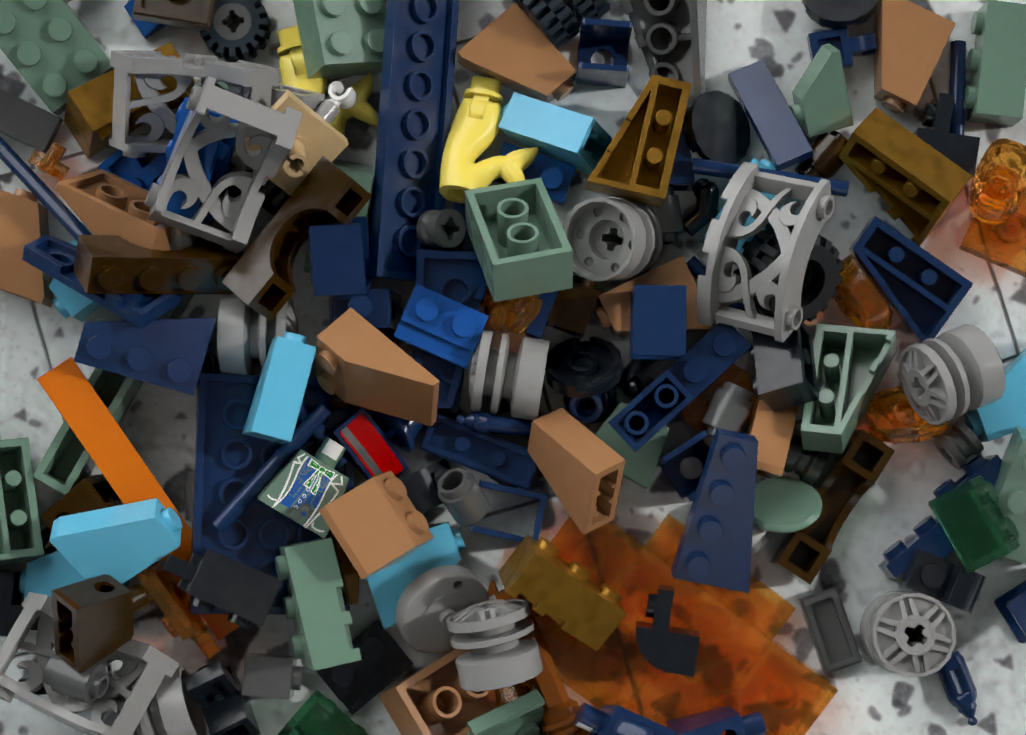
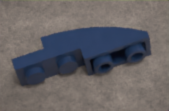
[608,323,752,452]
[878,454,1002,579]

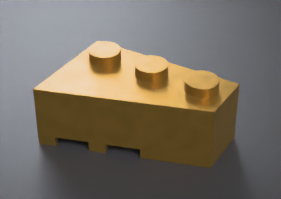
[64,42,195,159]
[585,74,692,207]
[839,107,972,246]
[498,534,627,651]

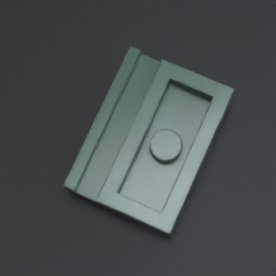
[466,689,545,735]

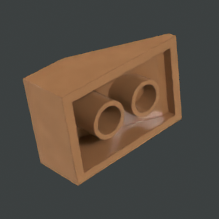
[55,169,194,251]
[316,307,440,426]
[378,648,526,735]

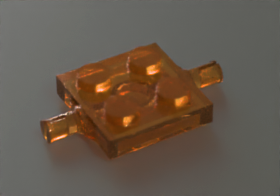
[136,561,221,660]

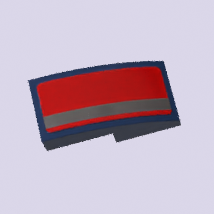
[331,407,409,480]

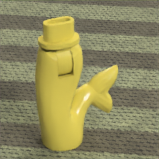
[277,25,378,136]
[439,76,539,204]

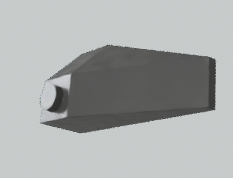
[621,0,707,109]

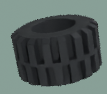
[733,222,843,323]

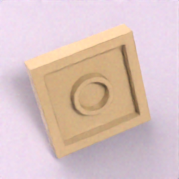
[234,90,349,196]

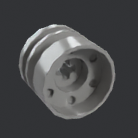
[563,198,663,281]
[217,294,298,375]
[898,324,1005,425]
[468,330,550,420]
[860,591,956,677]
[446,599,543,691]
[114,666,208,735]

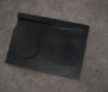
[316,619,413,715]

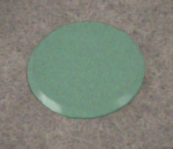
[753,477,822,533]

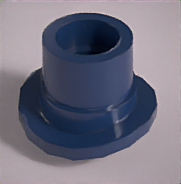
[563,386,617,423]
[373,411,426,453]

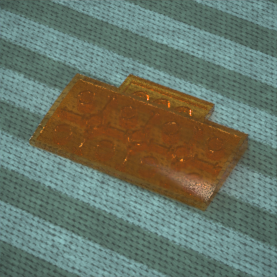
[529,513,838,735]

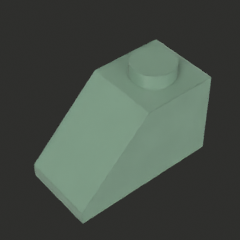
[790,43,854,138]

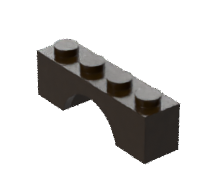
[222,156,372,321]
[73,235,244,294]
[770,429,895,585]

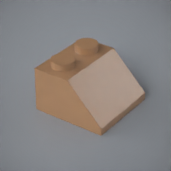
[318,471,434,580]

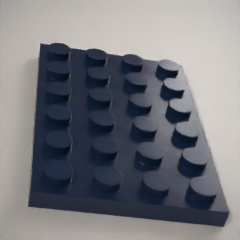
[189,373,356,615]

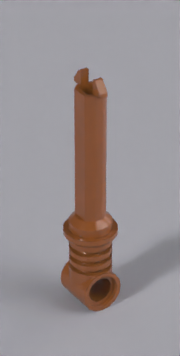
[487,579,590,735]

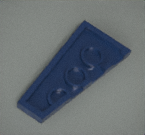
[22,234,183,329]
[413,250,487,409]
[671,428,758,593]

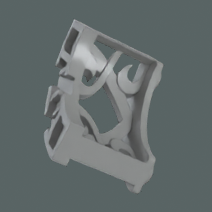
[109,50,280,171]
[144,76,303,254]
[696,162,835,343]
[0,592,179,735]

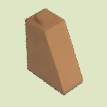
[874,0,956,114]
[457,2,577,103]
[0,188,54,308]
[593,256,717,335]
[744,394,799,478]
[527,408,626,535]

